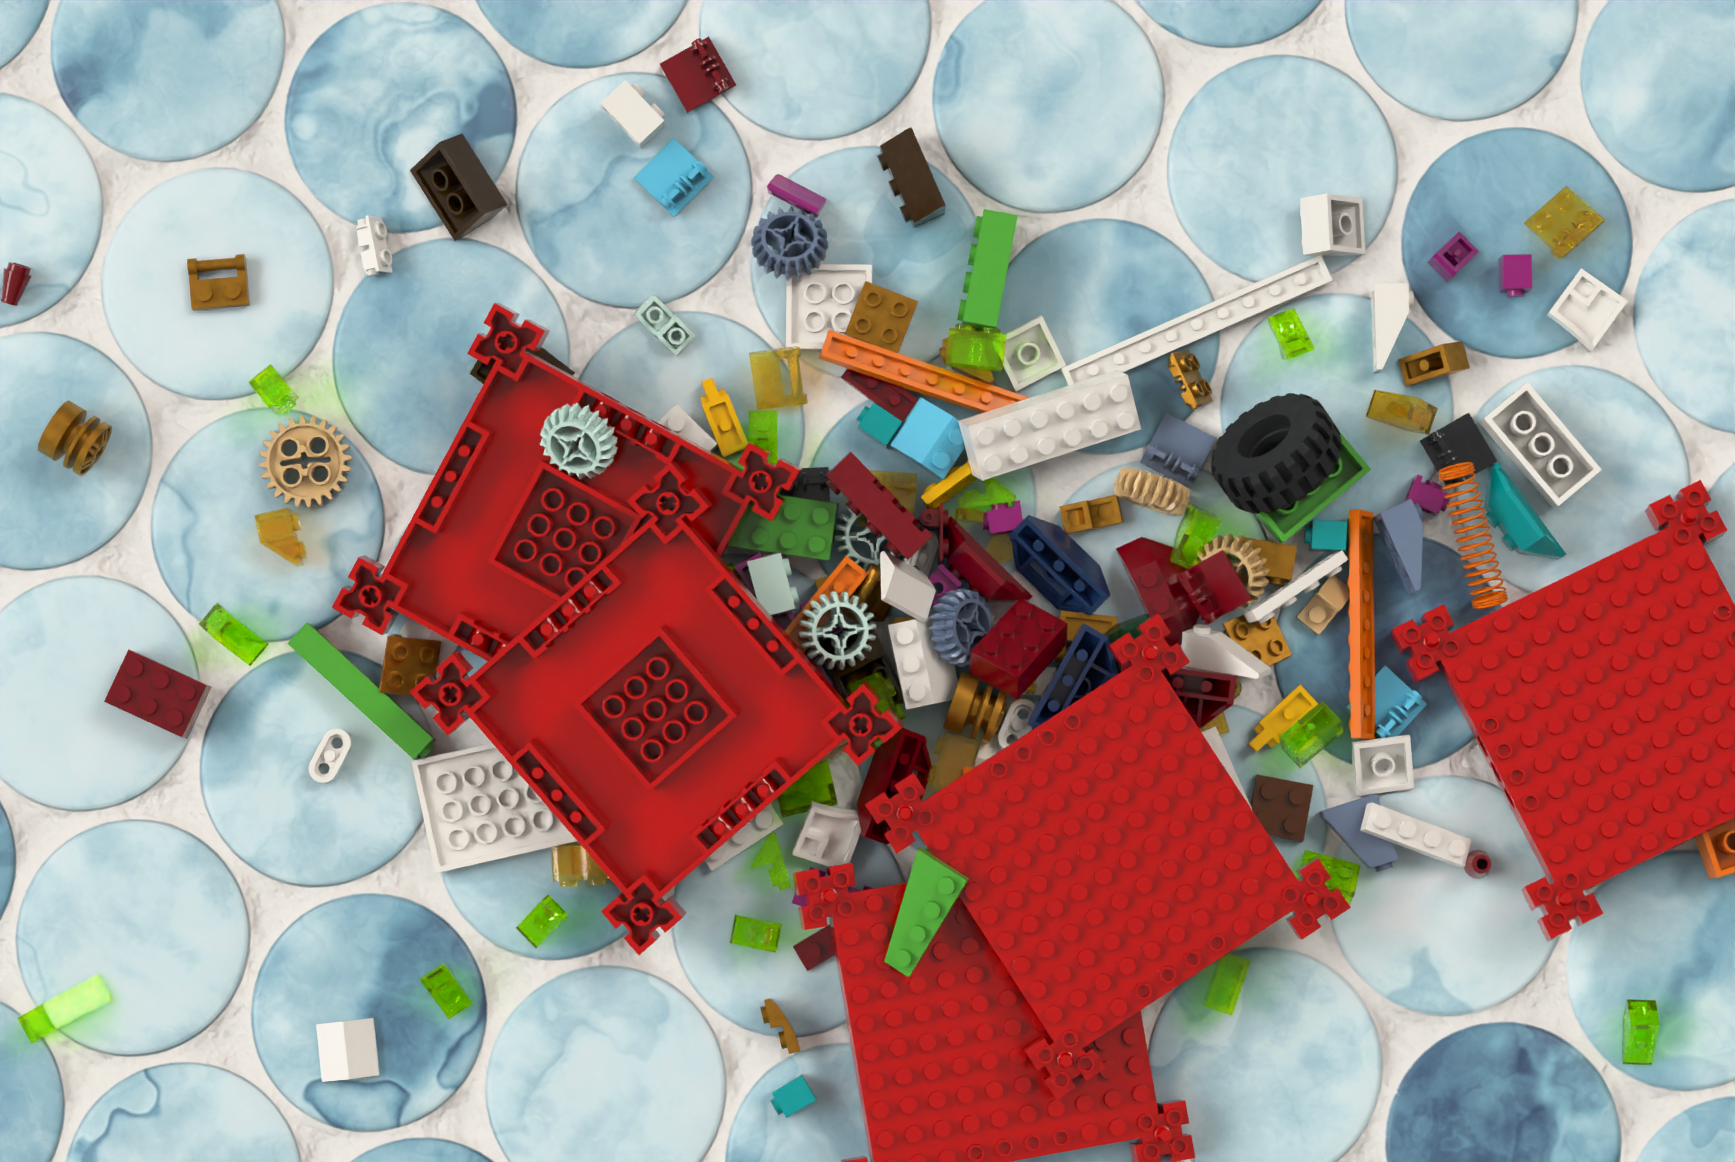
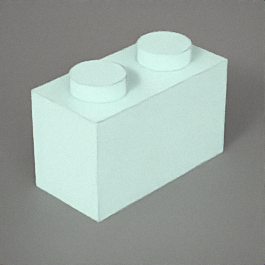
[747,553,799,617]

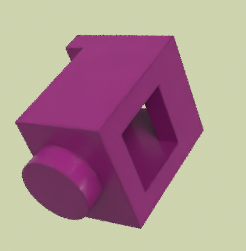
[1404,475,1450,516]
[981,500,1023,536]
[928,564,962,609]

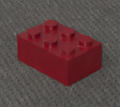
[970,600,1068,700]
[104,649,212,739]

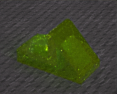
[1268,308,1314,360]
[957,478,1016,511]
[750,832,791,891]
[516,895,568,948]
[730,915,782,952]
[419,963,473,1019]

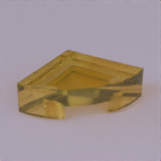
[955,508,984,523]

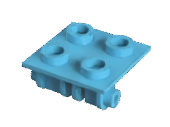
[634,138,714,217]
[1347,665,1427,738]

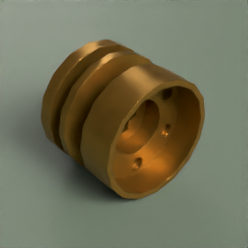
[38,400,112,476]
[943,671,1007,744]

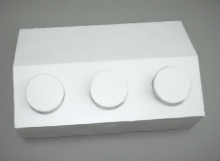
[887,617,958,710]

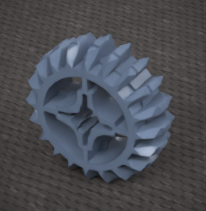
[751,206,828,281]
[929,589,994,667]

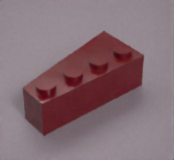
[825,451,933,559]

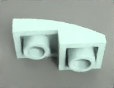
[633,294,695,356]

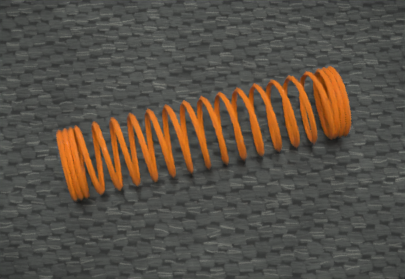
[1438,462,1508,609]

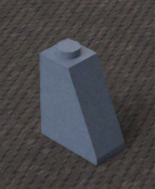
[1319,794,1398,872]

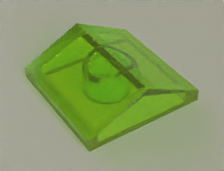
[777,760,838,817]

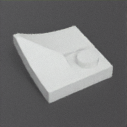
[1547,268,1628,351]
[792,801,861,867]

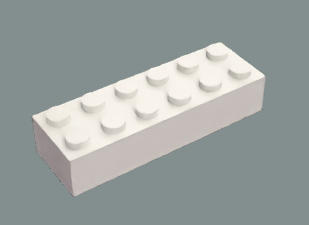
[958,370,1141,481]

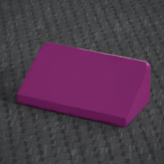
[767,174,826,218]

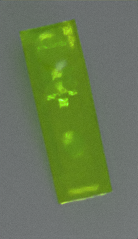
[17,974,113,1043]

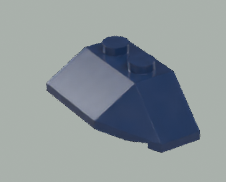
[1009,515,1111,615]
[1027,623,1118,728]

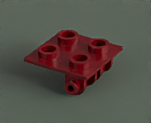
[660,36,736,113]
[918,503,949,565]
[1177,550,1252,624]

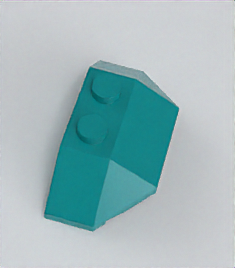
[1484,462,1566,560]

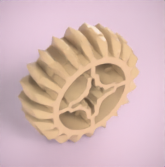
[1113,468,1191,516]
[1193,533,1270,611]

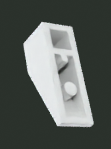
[1371,283,1414,373]
[1182,624,1271,679]

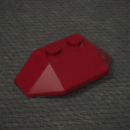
[946,516,1032,602]
[1116,537,1200,647]
[1121,661,1237,728]
[856,728,932,845]

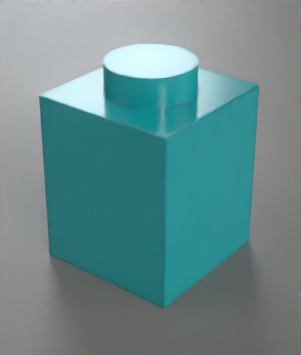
[857,403,902,448]
[1304,520,1347,552]
[770,1074,816,1118]

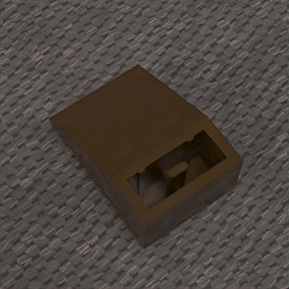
[819,621,904,713]

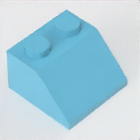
[889,397,965,479]

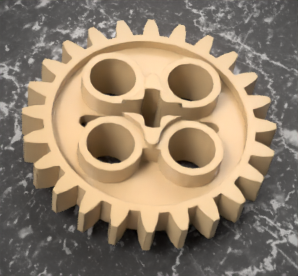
[259,415,353,508]

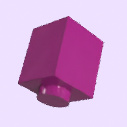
[1499,254,1532,297]

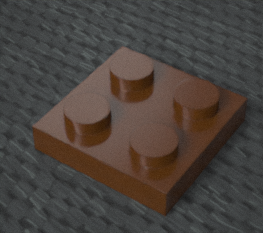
[1251,774,1314,842]

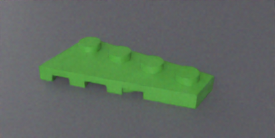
[884,847,969,977]

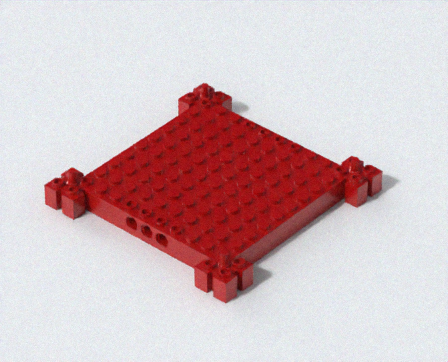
[331,303,802,661]
[409,461,904,955]
[1390,480,1735,942]
[865,613,1351,1100]
[792,863,1195,1162]

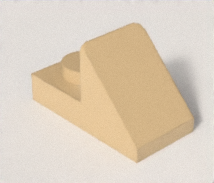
[1296,575,1350,635]

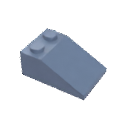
[1373,499,1424,595]

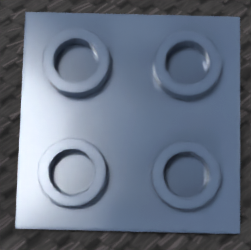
[1140,412,1216,489]

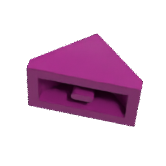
[1427,232,1479,282]

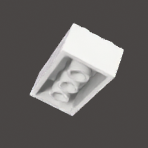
[1479,382,1602,509]

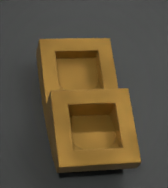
[1059,495,1124,534]

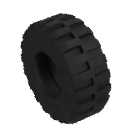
[1211,393,1342,514]

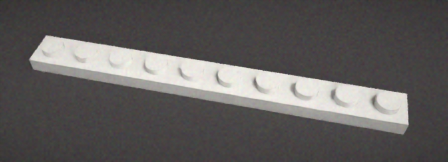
[1061,255,1333,386]

